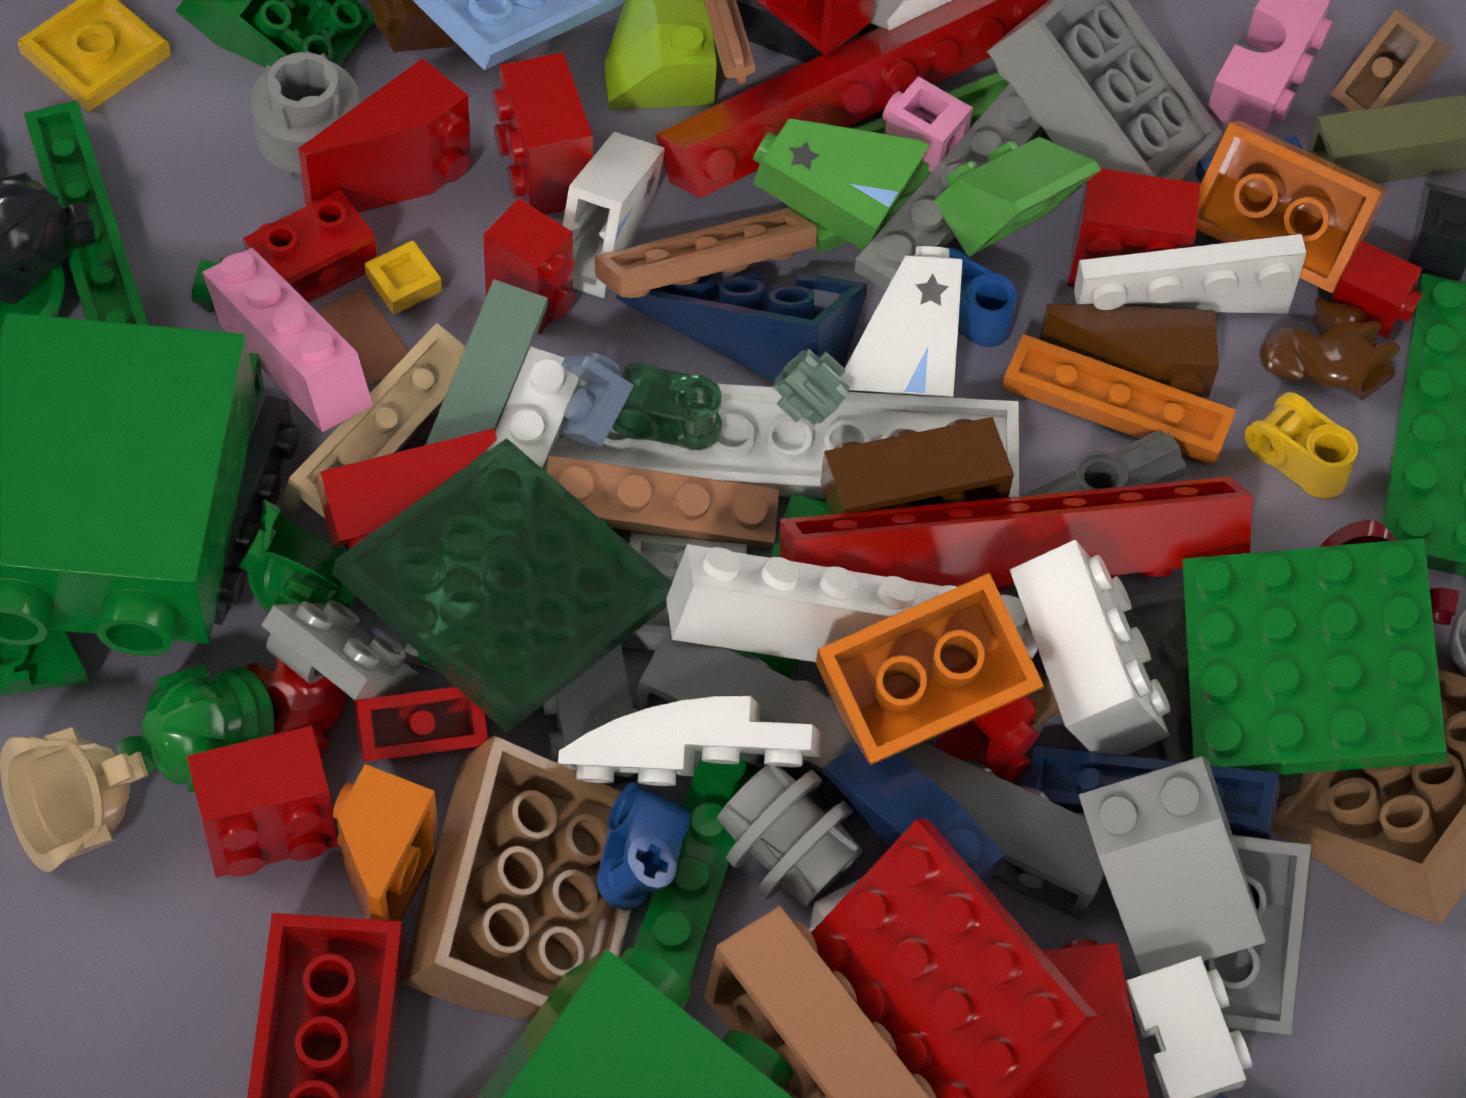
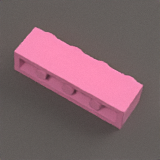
[202,248,373,432]

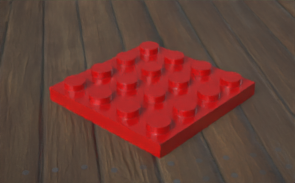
[811,819,1097,1098]

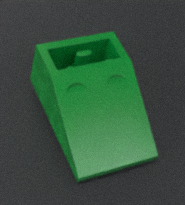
[175,0,375,68]

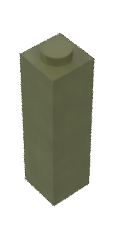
[1307,94,1466,183]

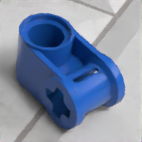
[949,248,1017,347]
[597,782,690,911]

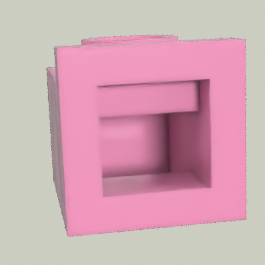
[883,76,973,173]

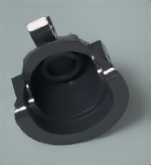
[0,173,96,304]

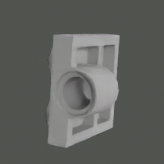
[261,600,419,700]

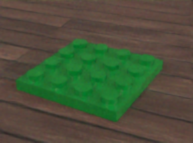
[1183,538,1447,775]

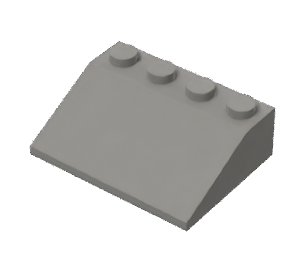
[987,0,1223,185]

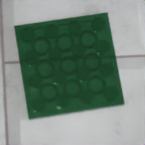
[332,438,673,733]

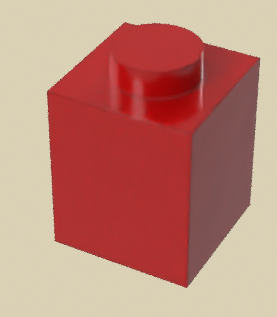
[1331,241,1423,339]

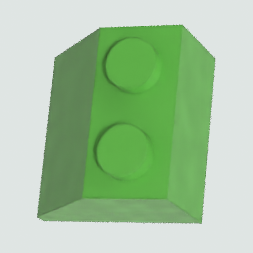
[934,137,1101,257]

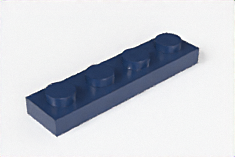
[1026,745,1281,839]

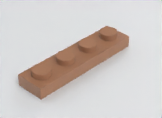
[594,208,817,298]
[540,455,779,551]

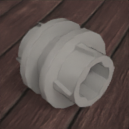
[250,52,360,177]
[716,765,863,908]

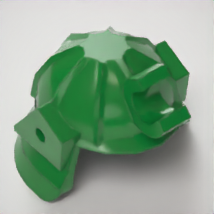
[238,499,381,612]
[115,665,275,792]

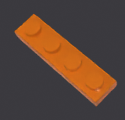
[1001,334,1236,466]

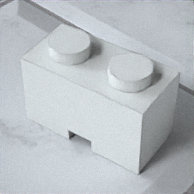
[1126,956,1252,1098]

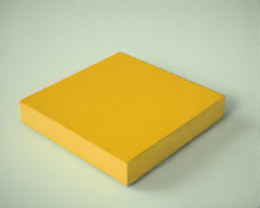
[17,0,171,112]

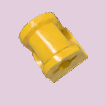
[1244,392,1358,499]

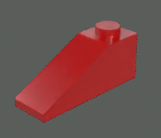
[315,428,497,554]

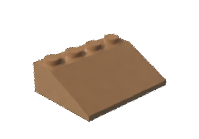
[1272,669,1466,925]
[401,735,631,1021]

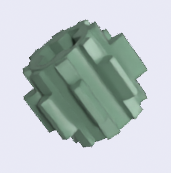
[773,348,850,425]

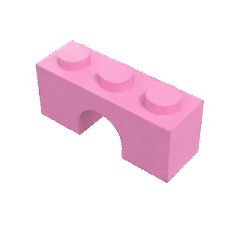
[1207,0,1333,132]

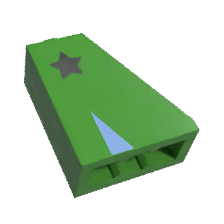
[753,118,930,250]

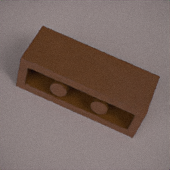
[820,417,1014,514]

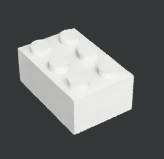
[1010,540,1171,755]

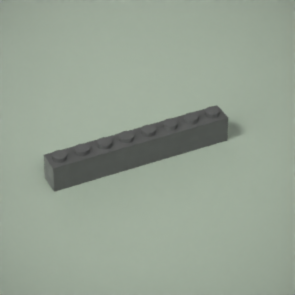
[633,625,1104,920]

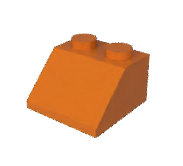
[333,764,439,922]

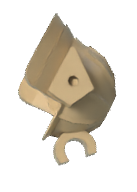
[0,727,149,872]

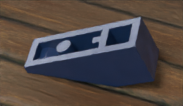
[823,742,1005,883]

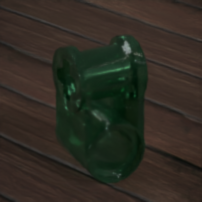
[612,363,722,450]

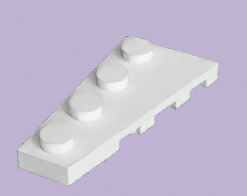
[1074,234,1307,314]

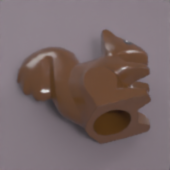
[1259,298,1400,400]

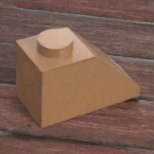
[1330,9,1454,111]

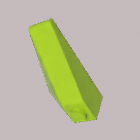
[604,0,717,110]

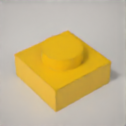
[365,240,442,315]

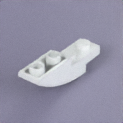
[558,696,821,786]

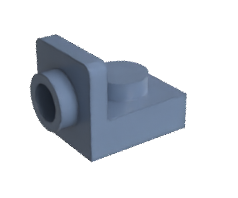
[560,351,634,447]

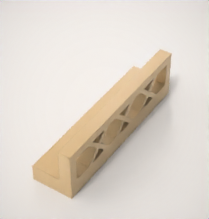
[280,323,466,518]

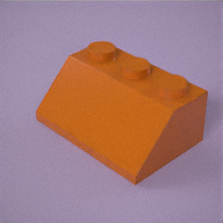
[1196,120,1389,293]
[816,573,1044,766]

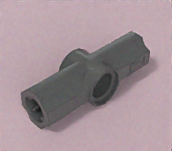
[1023,430,1186,496]

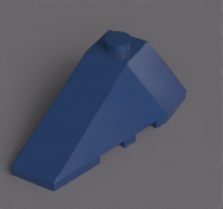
[616,272,867,380]

